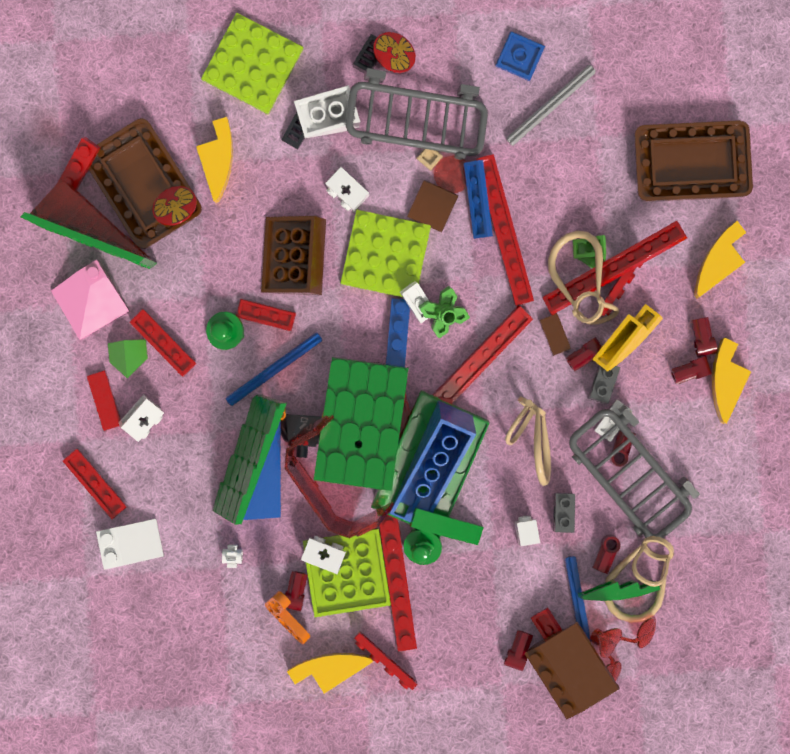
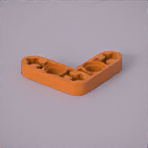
[265,591,310,644]

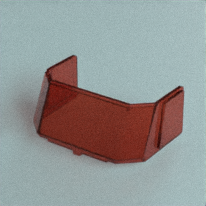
[284,415,394,539]

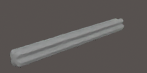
[506,65,596,146]

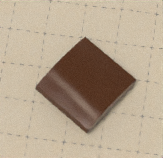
[407,180,459,233]

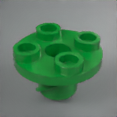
[206,312,244,350]
[403,528,442,565]

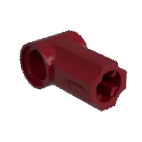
[691,317,717,357]
[565,337,603,372]
[671,356,712,384]
[609,429,636,467]
[592,535,621,574]
[285,571,308,612]
[504,629,533,671]

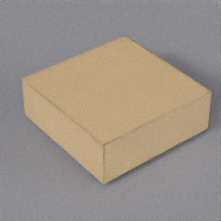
[416,149,443,171]

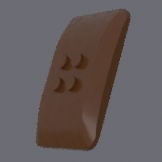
[89,118,202,249]
[634,120,753,201]

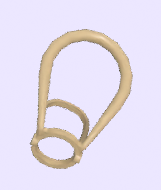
[505,396,551,486]
[604,536,674,623]

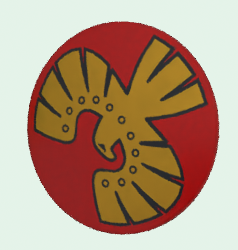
[373,32,416,73]
[152,186,197,225]

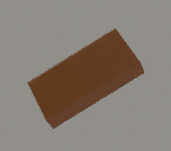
[539,314,571,356]

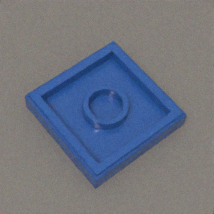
[495,31,545,81]

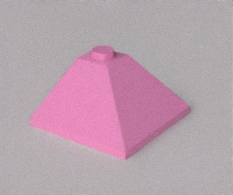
[51,260,129,340]

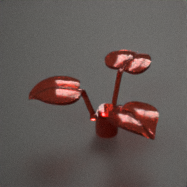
[590,617,656,681]

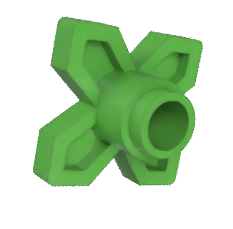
[418,286,470,338]

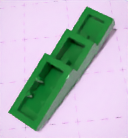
[409,508,484,545]
[577,580,661,601]

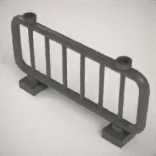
[346,68,488,160]
[569,405,700,538]

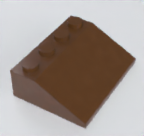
[261,216,326,295]
[524,622,620,720]

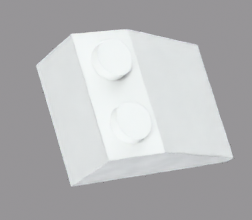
[294,85,360,138]
[96,519,164,570]

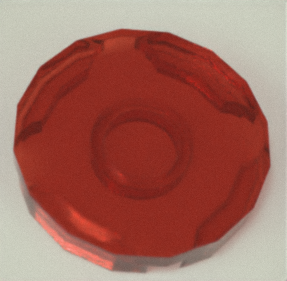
[434,156,467,194]

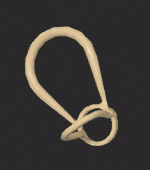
[548,230,619,325]

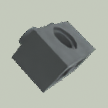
[588,365,620,404]
[553,493,575,533]

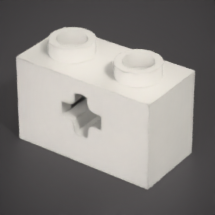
[325,167,369,212]
[118,394,164,442]
[514,516,540,546]
[301,536,346,574]

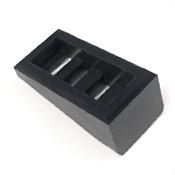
[352,34,378,73]
[281,112,305,150]

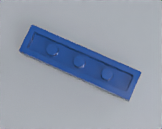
[464,160,493,239]
[386,298,410,367]

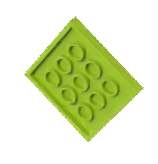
[201,12,304,115]
[341,210,431,298]
[303,529,391,618]

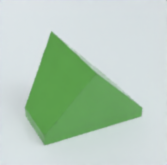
[573,235,606,268]
[108,340,148,378]

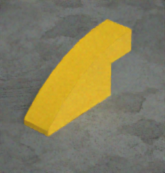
[196,117,233,203]
[694,221,746,299]
[592,304,663,371]
[712,338,751,424]
[287,653,373,694]

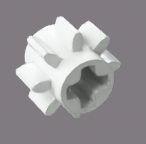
[222,545,243,568]

